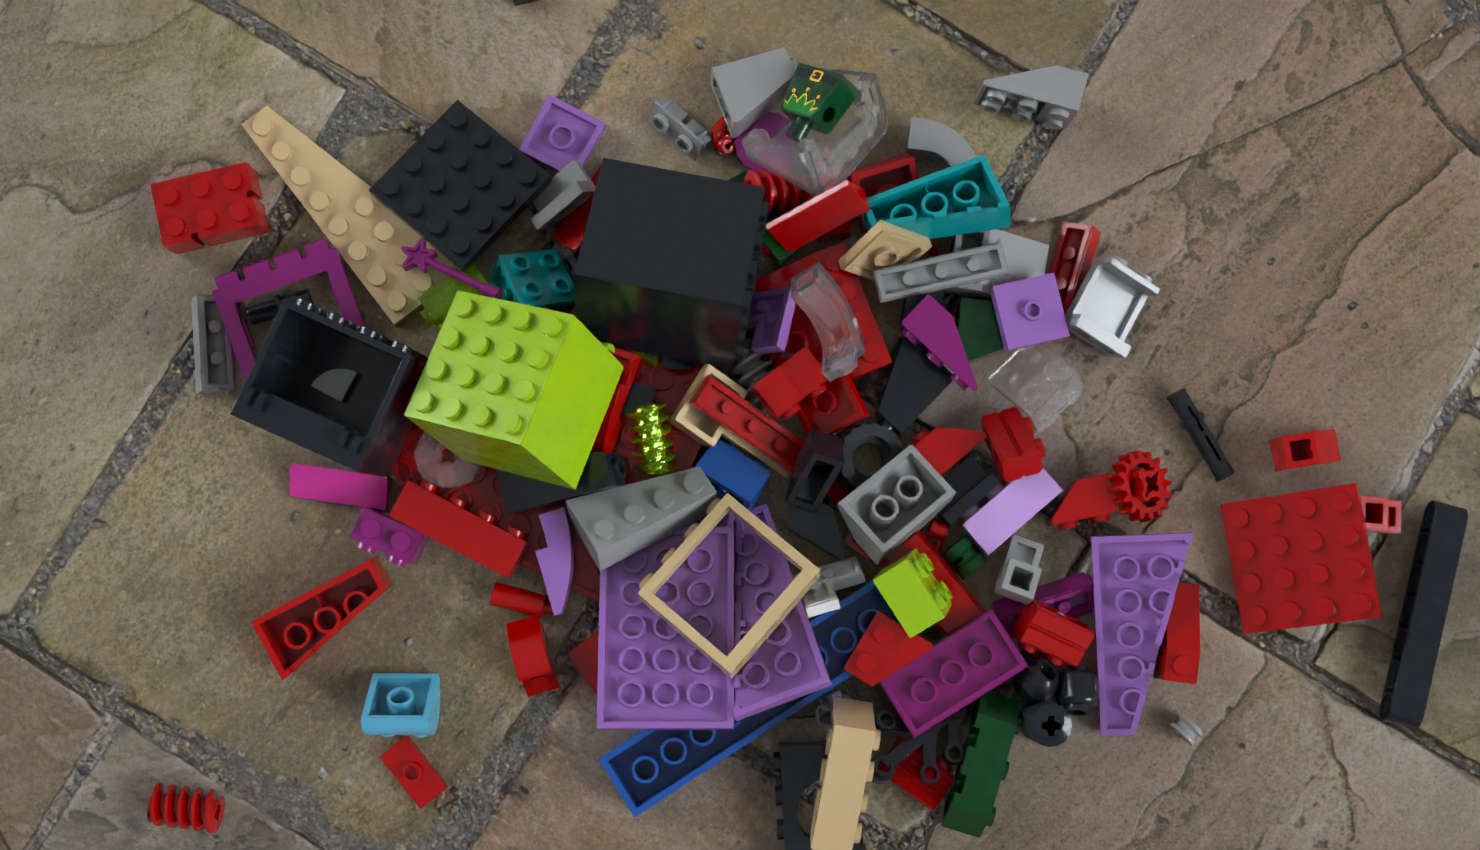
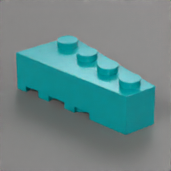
[862,154,1011,239]

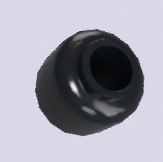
[1055,665,1099,716]

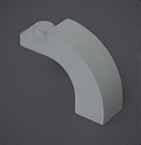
[905,117,976,169]

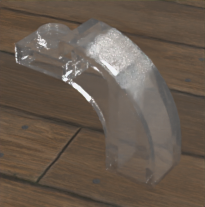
[791,262,865,382]

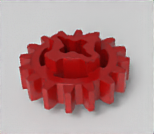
[1109,450,1172,523]

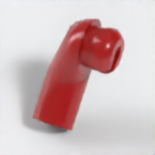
[711,116,734,155]

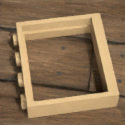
[637,493,820,679]

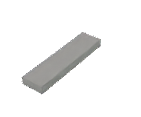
[872,242,1010,304]

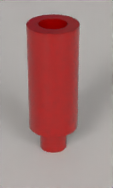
[490,582,554,618]

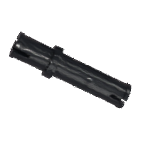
[1166,387,1235,482]

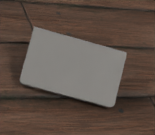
[530,160,596,230]

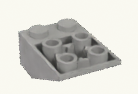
[974,65,1089,130]
[944,229,1049,301]

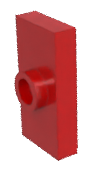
[380,735,449,809]

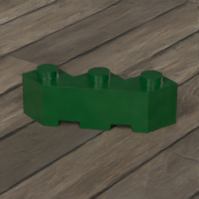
[941,691,1023,838]

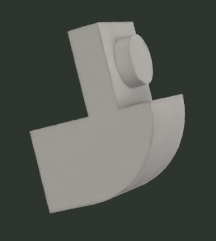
[994,534,1044,605]

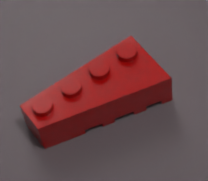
[251,555,392,681]

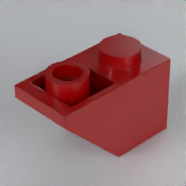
[1269,429,1341,472]
[1047,473,1118,531]

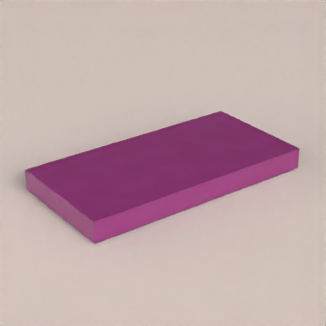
[879,609,1028,738]

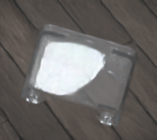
[741,67,889,196]

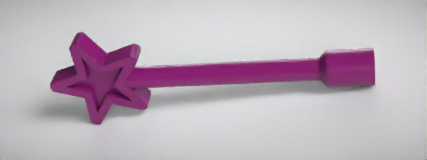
[401,238,503,299]

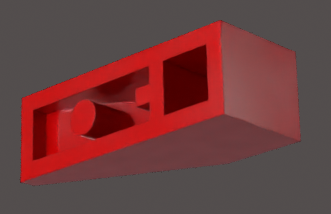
[1154,582,1200,685]

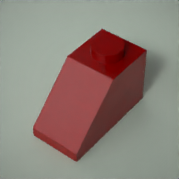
[911,427,987,475]

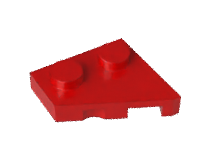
[843,611,934,686]

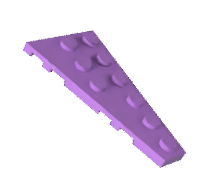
[733,503,832,721]
[1091,532,1194,736]

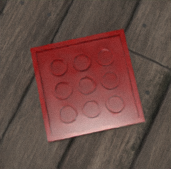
[1220,483,1382,634]

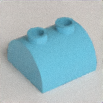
[361,673,440,738]

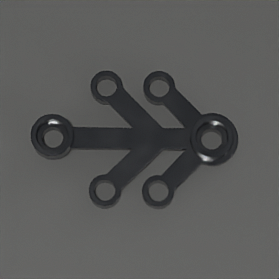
[870,703,971,786]

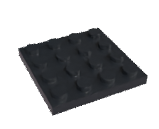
[369,100,552,272]

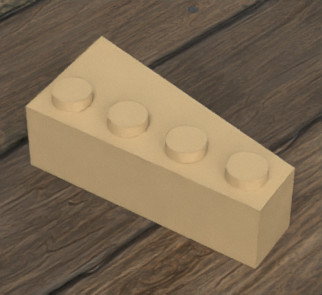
[810,696,881,850]

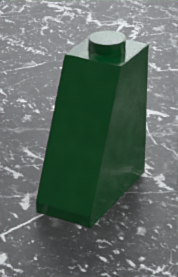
[955,298,1005,363]

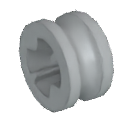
[1170,713,1204,746]

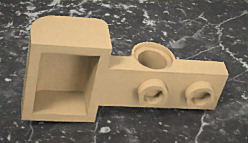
[669,364,789,478]

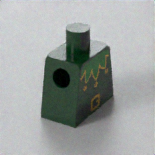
[781,62,860,144]

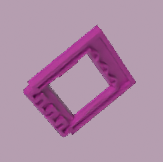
[212,238,367,381]

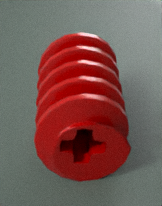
[743,169,815,214]
[147,782,225,833]

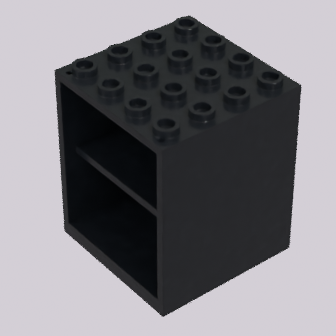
[574,158,769,369]

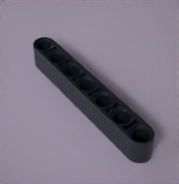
[1379,500,1468,729]

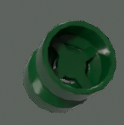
[941,534,988,580]

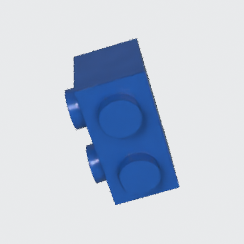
[695,440,772,511]

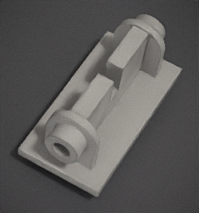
[647,97,712,161]

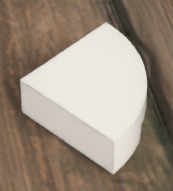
[311,369,358,402]

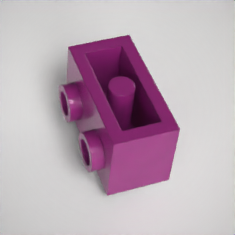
[350,507,430,568]

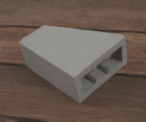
[710,47,797,138]

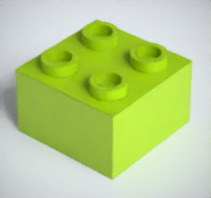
[873,548,953,638]

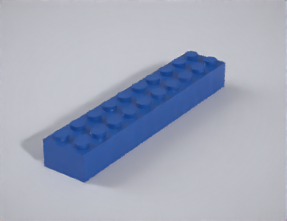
[598,579,900,817]

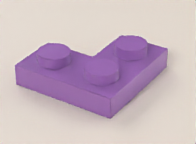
[748,287,798,355]

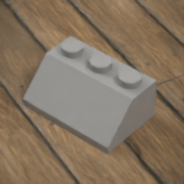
[837,444,956,565]

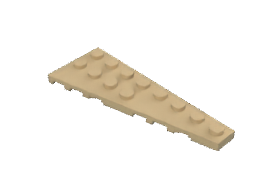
[241,106,472,327]

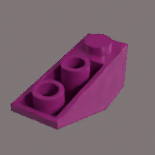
[901,294,978,391]

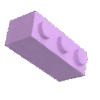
[958,467,1063,556]

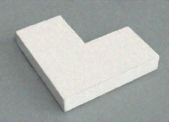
[794,556,865,618]

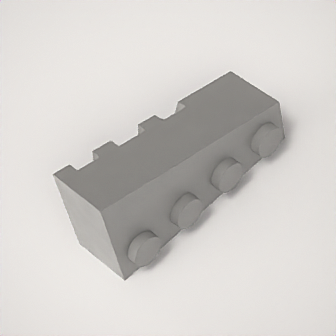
[566,466,717,571]

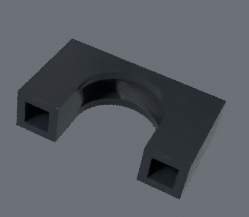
[773,741,866,850]

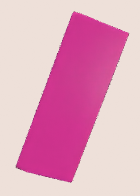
[290,463,392,510]

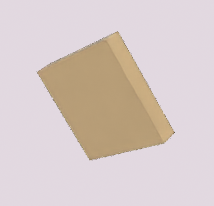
[838,220,932,280]

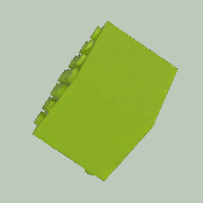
[404,290,624,490]

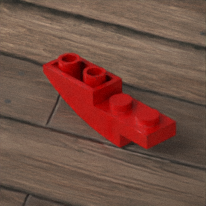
[591,348,641,452]

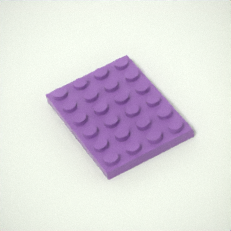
[596,527,734,730]

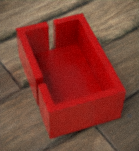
[150,162,270,254]

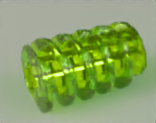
[626,402,678,475]

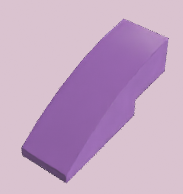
[535,507,574,616]

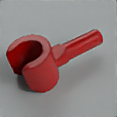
[927,519,948,555]

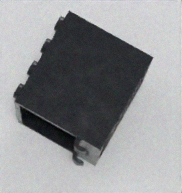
[230,298,428,477]

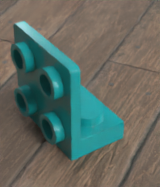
[488,249,575,308]

